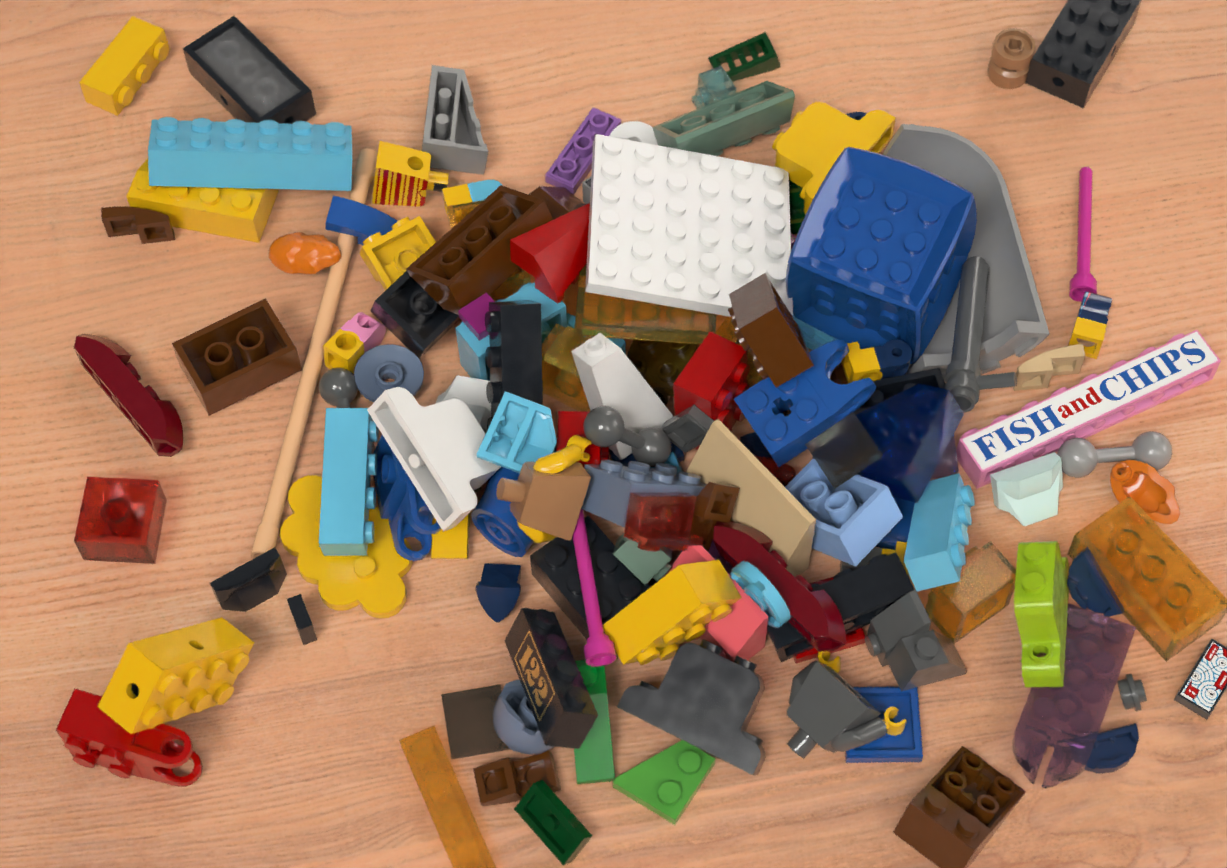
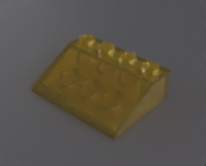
[574,267,716,344]

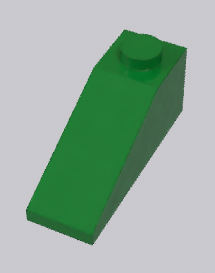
[574,660,615,785]

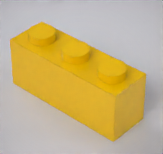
[79,16,170,116]

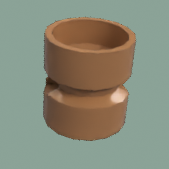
[988,28,1036,89]

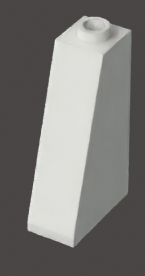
[571,333,674,460]

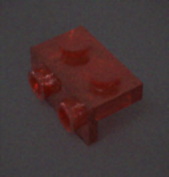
[623,493,704,552]

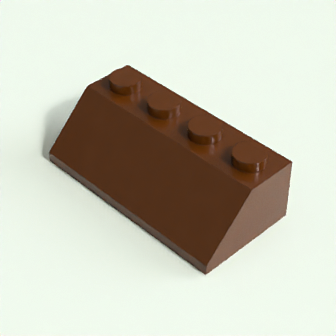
[406,185,553,315]

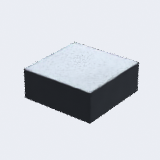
[287,594,317,645]

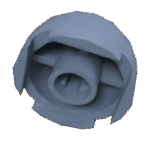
[493,680,555,755]

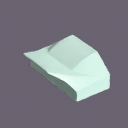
[990,452,1063,526]

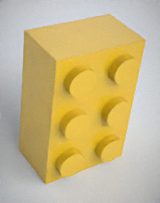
[603,560,742,665]

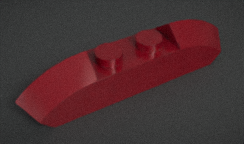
[74,334,183,457]
[713,521,846,651]

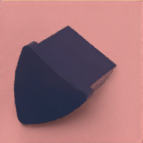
[476,563,521,622]

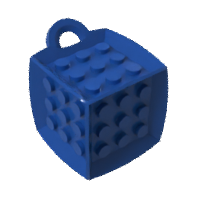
[786,147,977,364]

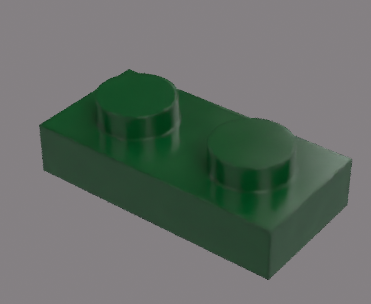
[514,780,592,865]

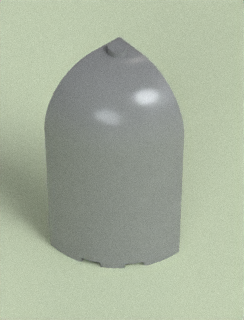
[882,124,1050,383]

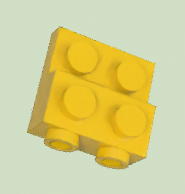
[359,216,436,291]

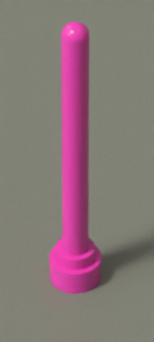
[1069,166,1097,302]
[573,509,616,667]

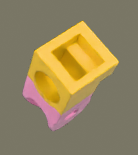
[323,312,386,374]

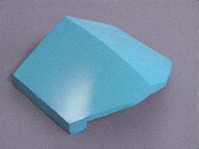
[476,391,557,474]

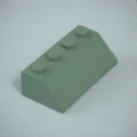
[652,81,795,156]

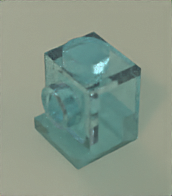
[692,66,736,109]

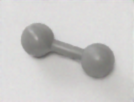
[1057,431,1172,478]

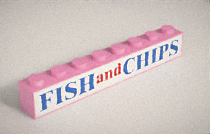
[955,330,1221,489]

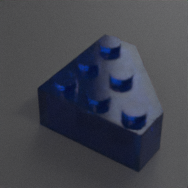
[812,384,964,503]

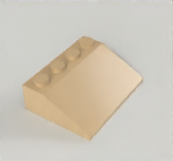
[686,419,816,577]

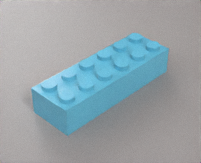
[148,117,352,191]

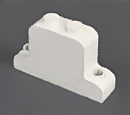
[367,387,501,532]

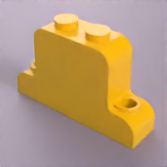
[772,102,896,214]

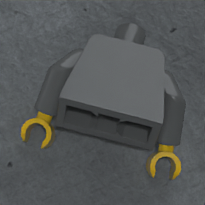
[787,651,907,758]

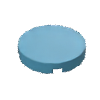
[731,561,791,628]

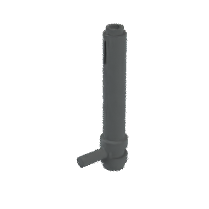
[943,256,1017,413]

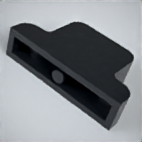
[617,639,765,775]

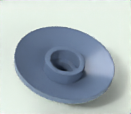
[354,344,424,402]

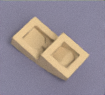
[1013,344,1085,391]

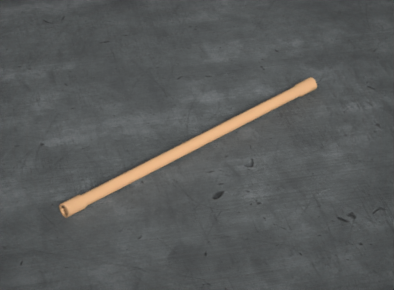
[251,148,378,558]

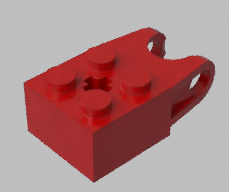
[56,689,203,787]

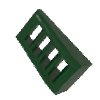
[708,32,781,85]

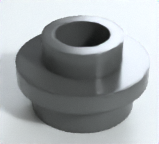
[1117,674,1147,711]

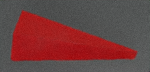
[510,203,590,304]

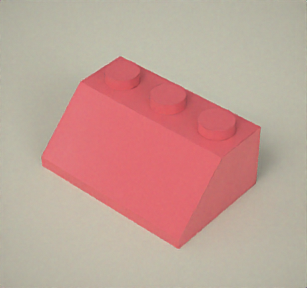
[662,538,769,662]

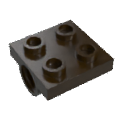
[627,326,704,405]

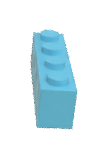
[319,408,379,556]
[904,473,975,591]

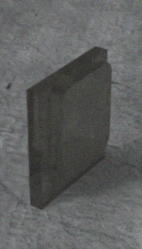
[805,412,884,488]
[442,685,510,760]

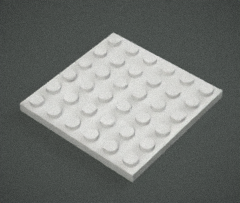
[585,134,793,317]

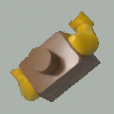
[496,435,592,543]

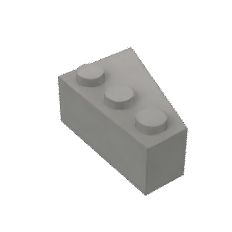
[422,65,488,175]

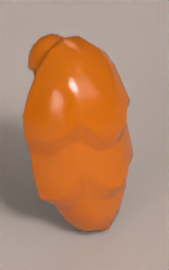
[269,232,342,274]
[1110,460,1180,524]

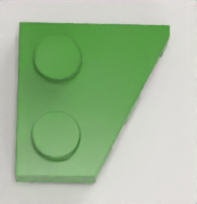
[613,740,716,825]

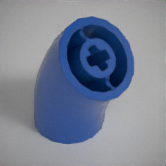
[471,444,557,557]

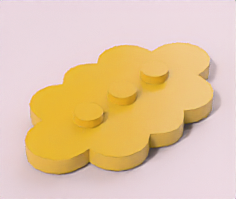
[280,475,413,619]

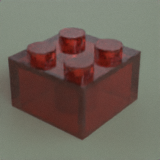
[74,477,167,564]

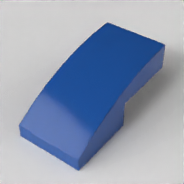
[325,195,397,245]

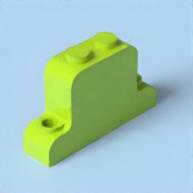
[1014,541,1069,687]

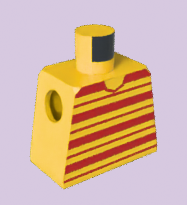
[372,141,449,207]

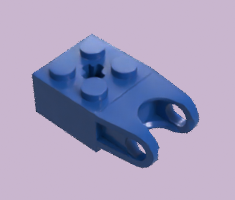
[734,340,876,468]
[373,435,441,561]

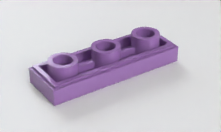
[545,107,621,195]

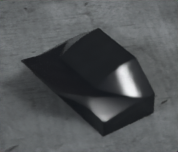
[210,547,287,612]

